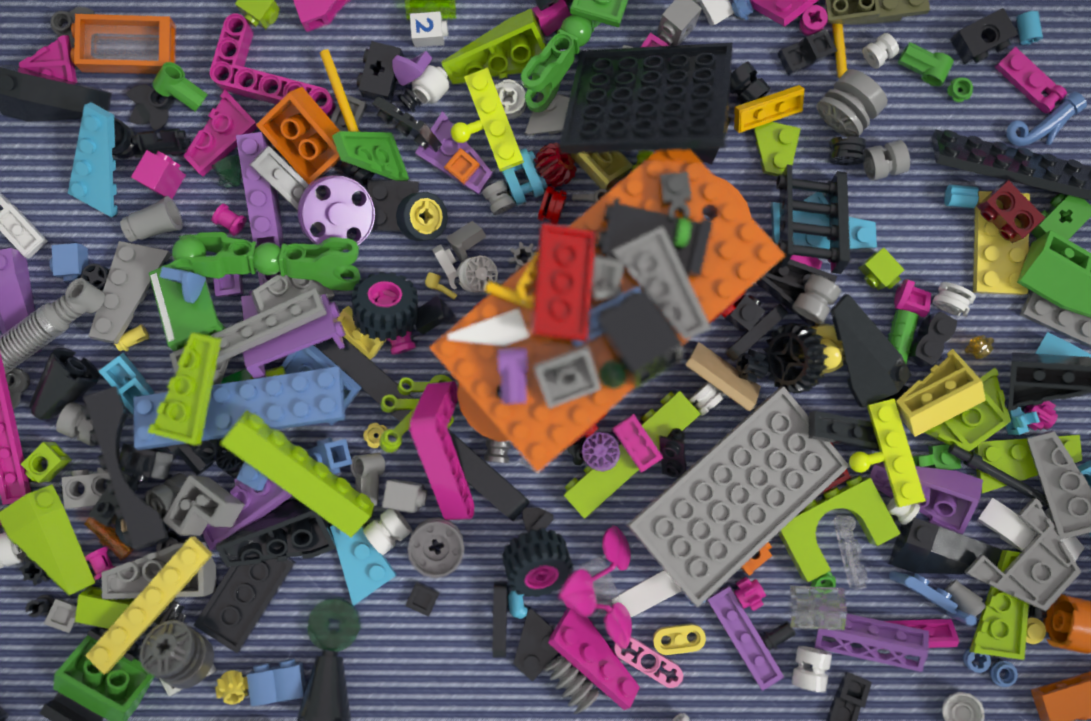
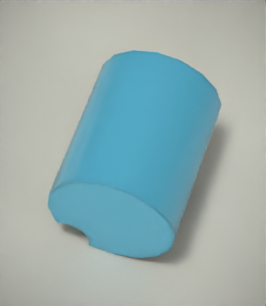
[1016,11,1043,45]
[944,184,979,208]

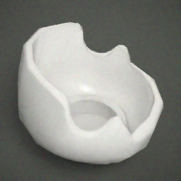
[942,692,985,721]

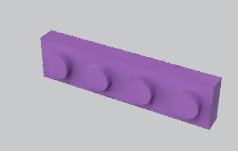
[707,585,784,691]

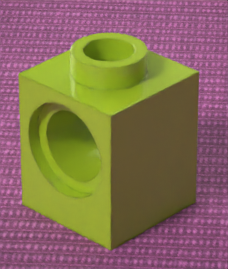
[21,442,72,483]

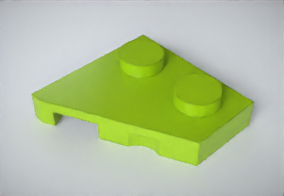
[754,122,801,177]

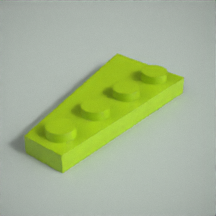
[147,333,221,445]
[974,435,1082,494]
[969,550,1029,660]

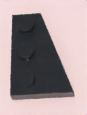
[372,96,442,152]

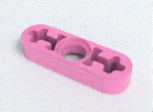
[614,636,683,688]

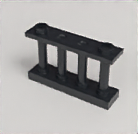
[776,164,850,274]

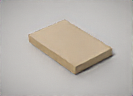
[686,342,761,411]

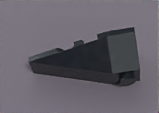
[0,64,112,122]
[216,499,336,567]
[888,517,1002,574]

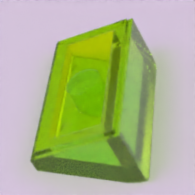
[405,0,456,20]

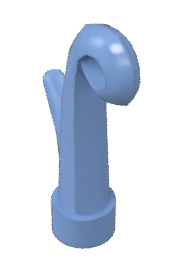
[1006,91,1087,146]

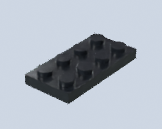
[193,557,296,653]

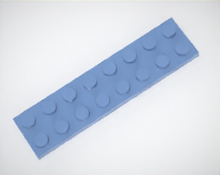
[134,366,345,450]

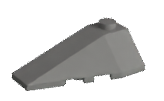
[102,542,216,599]

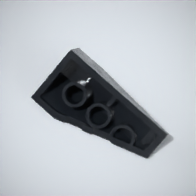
[830,294,912,408]

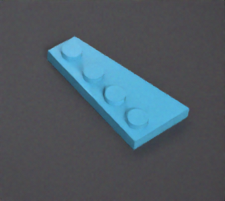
[68,102,117,217]

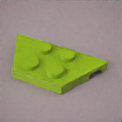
[923,368,1011,452]

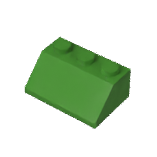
[53,635,154,721]

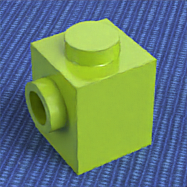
[235,0,280,29]
[858,247,904,290]

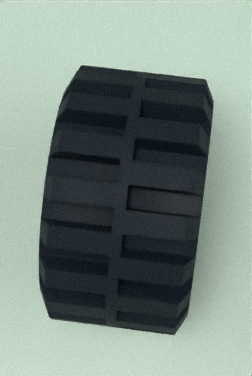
[352,272,418,341]
[502,529,573,597]

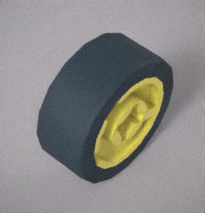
[396,192,448,241]

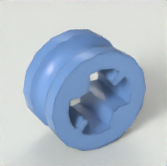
[963,648,991,673]

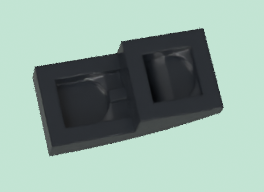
[777,29,837,75]
[826,672,872,721]

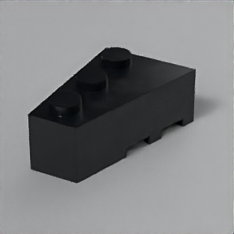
[1008,352,1091,411]

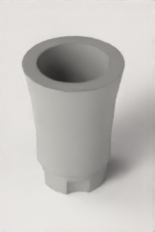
[120,196,183,242]

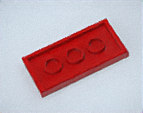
[530,223,596,342]

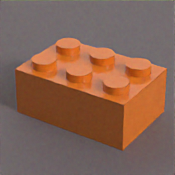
[256,87,341,184]

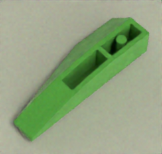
[1017,230,1091,318]

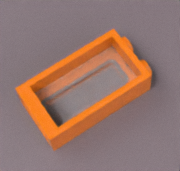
[71,14,176,74]

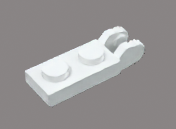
[0,193,48,258]

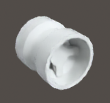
[863,33,899,69]

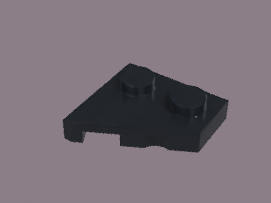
[513,607,559,682]

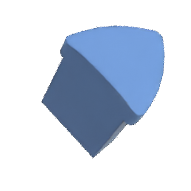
[160,267,206,303]

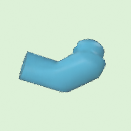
[508,590,528,619]

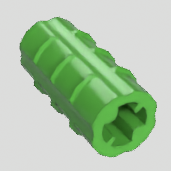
[888,310,919,364]

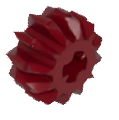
[534,142,577,188]

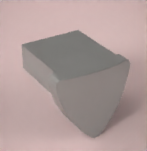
[446,221,486,262]
[591,255,625,299]

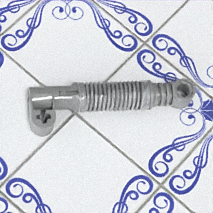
[0,278,105,374]

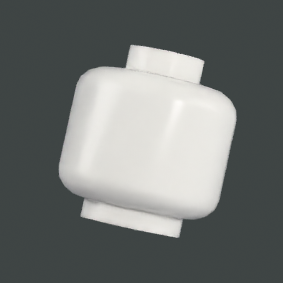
[412,65,449,104]

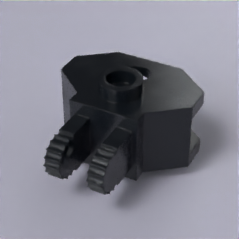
[120,443,177,481]

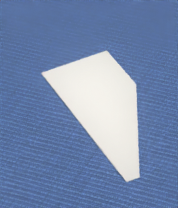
[447,308,529,346]

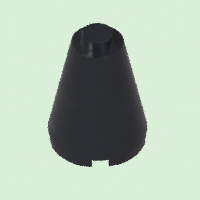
[29,348,100,420]
[297,651,351,721]

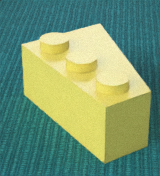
[896,349,986,437]

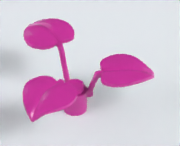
[559,525,632,649]

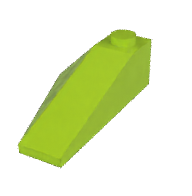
[441,8,547,84]
[0,484,95,596]

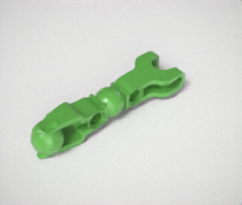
[521,14,601,112]
[171,232,360,291]

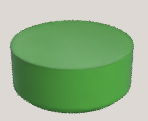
[673,218,691,247]

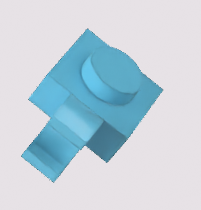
[1005,407,1040,435]

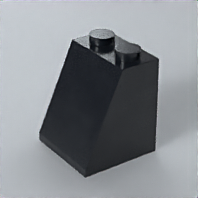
[597,289,683,389]

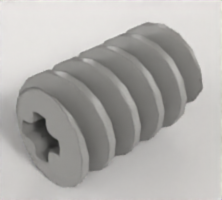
[543,655,599,714]

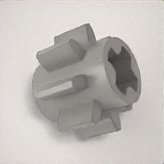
[508,242,535,272]

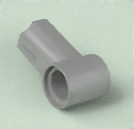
[350,453,385,506]

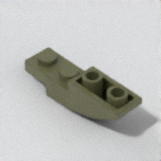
[825,0,930,24]

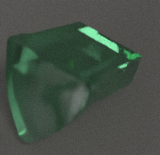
[212,155,242,188]

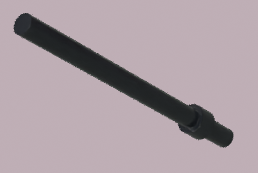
[948,444,1049,508]

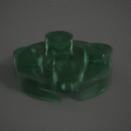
[307,597,361,652]

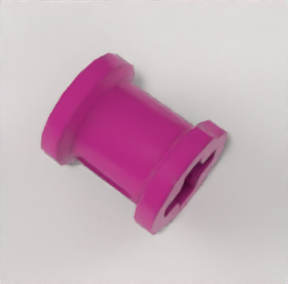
[211,203,247,236]
[85,547,117,581]

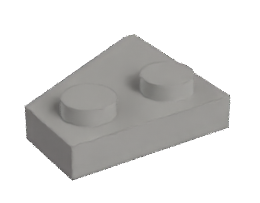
[525,92,570,137]

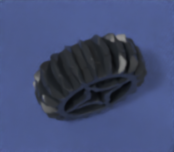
[763,323,829,394]

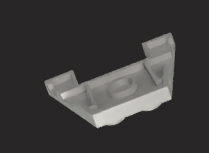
[965,498,1081,611]

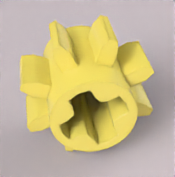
[215,670,249,705]

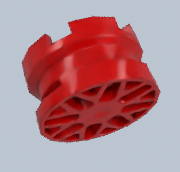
[537,186,568,225]

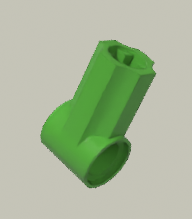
[898,42,954,87]
[152,62,208,112]

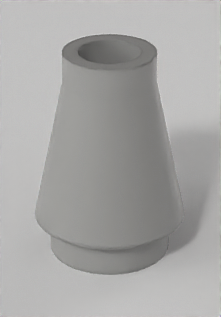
[945,579,986,617]

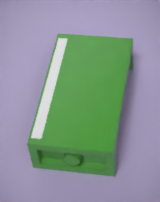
[149,263,226,352]

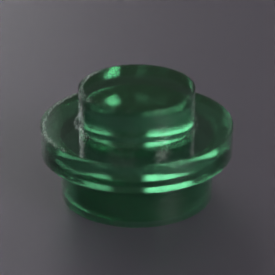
[599,361,627,389]

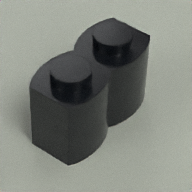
[908,311,957,367]

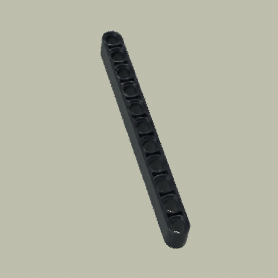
[314,336,530,522]

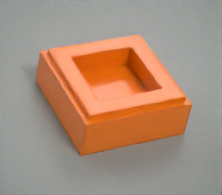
[444,148,480,185]

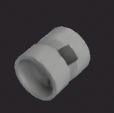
[863,140,910,181]
[792,274,841,324]
[56,402,95,446]

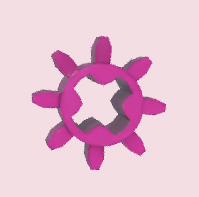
[1023,401,1058,431]
[733,577,766,611]

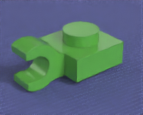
[912,444,961,470]

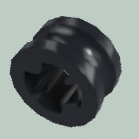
[397,88,422,113]

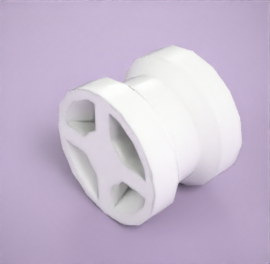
[886,497,920,525]

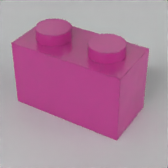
[131,150,186,199]

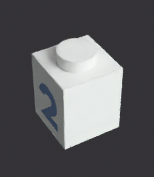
[410,12,448,47]

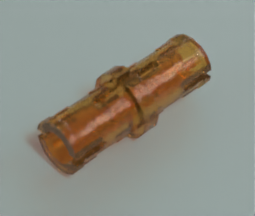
[84,517,134,561]

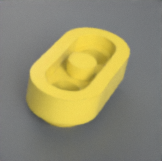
[653,623,706,655]

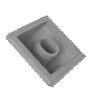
[534,346,601,408]

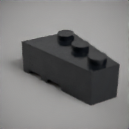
[755,259,837,326]

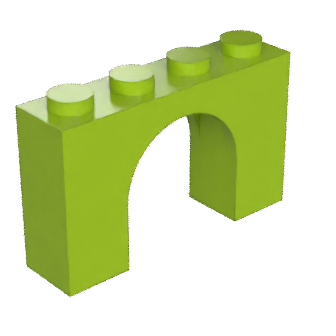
[778,475,900,582]

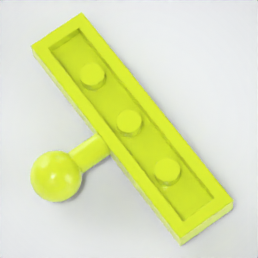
[450,68,524,172]
[849,399,926,508]

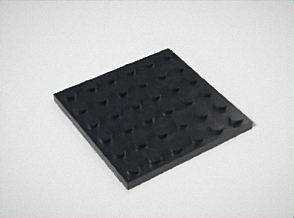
[559,42,733,154]

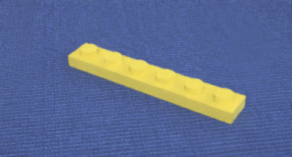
[85,536,213,674]

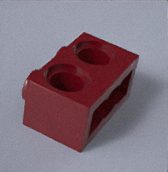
[977,180,1045,243]

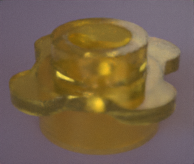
[964,335,994,359]

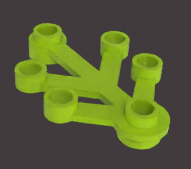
[379,375,454,453]

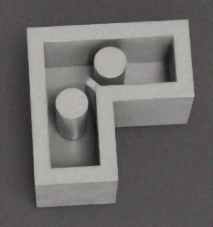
[163,475,245,536]

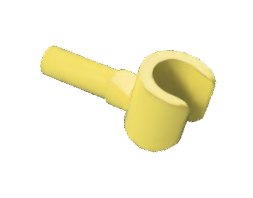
[425,272,457,300]

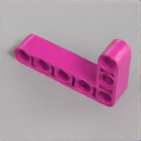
[210,13,335,116]
[410,381,474,520]

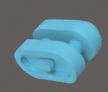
[502,148,548,206]

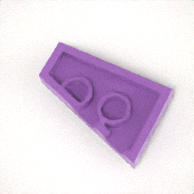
[415,111,493,195]

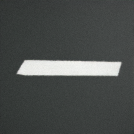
[612,570,682,617]

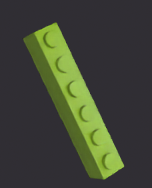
[563,391,700,519]
[221,410,374,538]

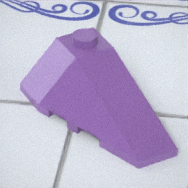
[0,248,42,353]
[869,462,983,535]

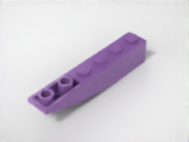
[236,132,284,286]

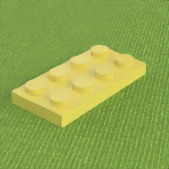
[973,191,1030,295]

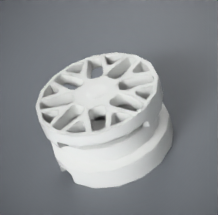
[495,79,526,120]
[457,256,498,293]
[932,282,976,317]
[689,382,726,416]

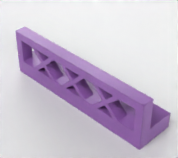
[815,608,929,672]

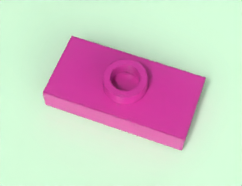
[612,414,663,473]

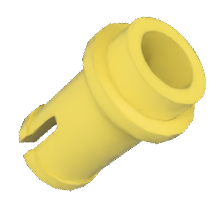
[115,324,150,352]

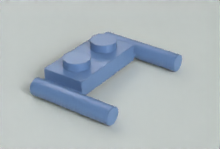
[889,571,977,626]

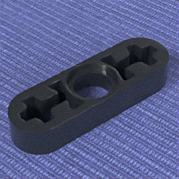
[725,303,788,362]
[493,581,507,658]

